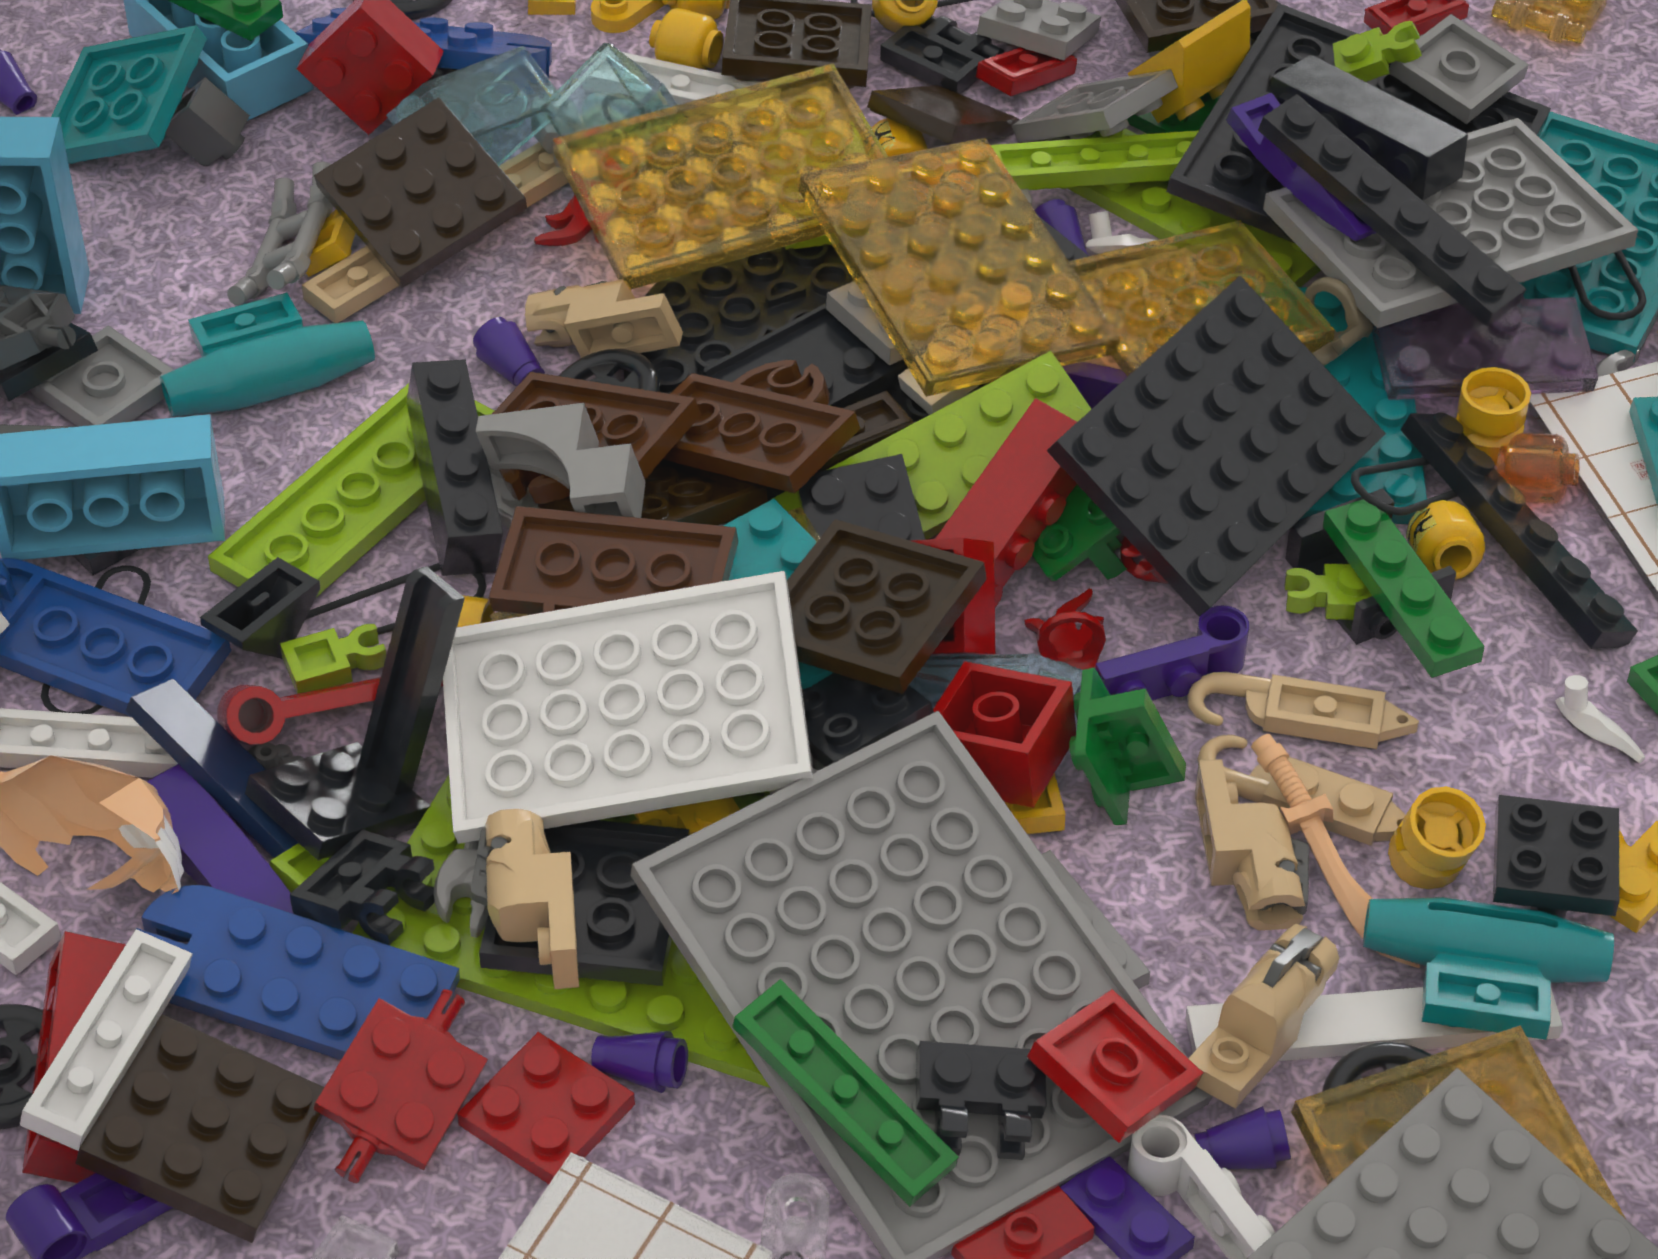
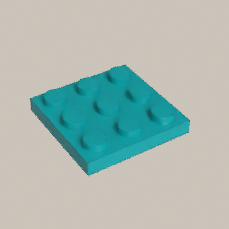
[51,25,207,164]

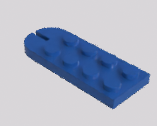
[295,8,552,99]
[0,558,232,717]
[135,885,460,1060]

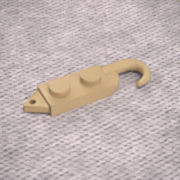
[1187,672,1419,749]
[1197,735,1406,846]

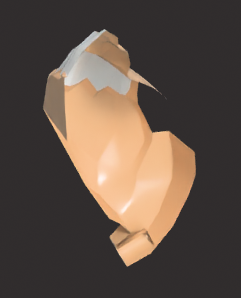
[0,755,184,894]

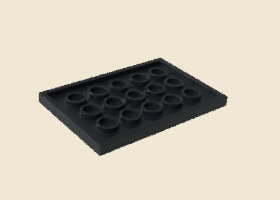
[1046,276,1386,616]

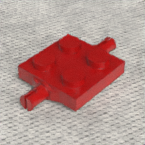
[314,989,488,1183]

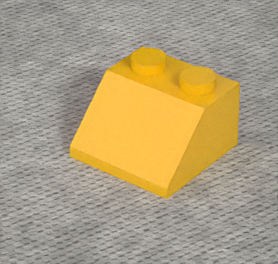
[1127,0,1251,123]

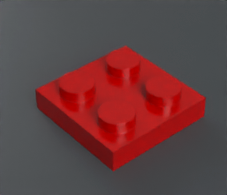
[1027,989,1204,1143]
[457,1032,635,1187]

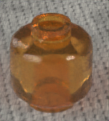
[1497,433,1580,504]

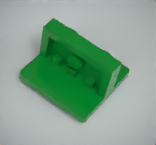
[1032,484,1127,581]
[1069,668,1186,825]

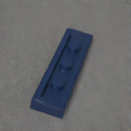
[126,679,298,858]

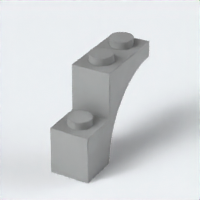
[476,403,646,518]

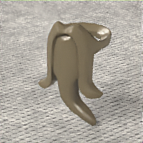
[1303,277,1373,366]

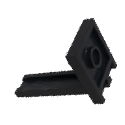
[245,566,465,860]

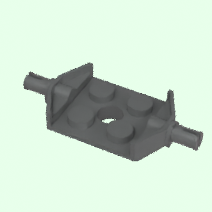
[0,285,76,370]

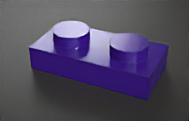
[1060,1156,1195,1259]

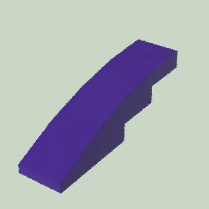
[1226,93,1377,242]
[146,764,293,914]

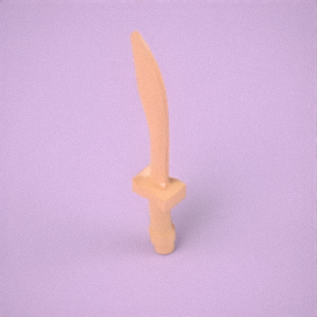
[1251,734,1420,968]

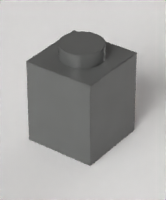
[166,77,250,166]

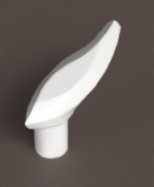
[1086,211,1177,256]
[1555,675,1645,763]

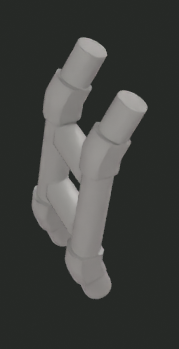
[227,162,334,305]

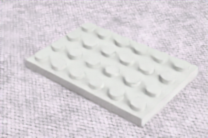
[443,571,813,844]

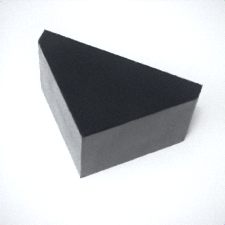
[200,557,320,659]

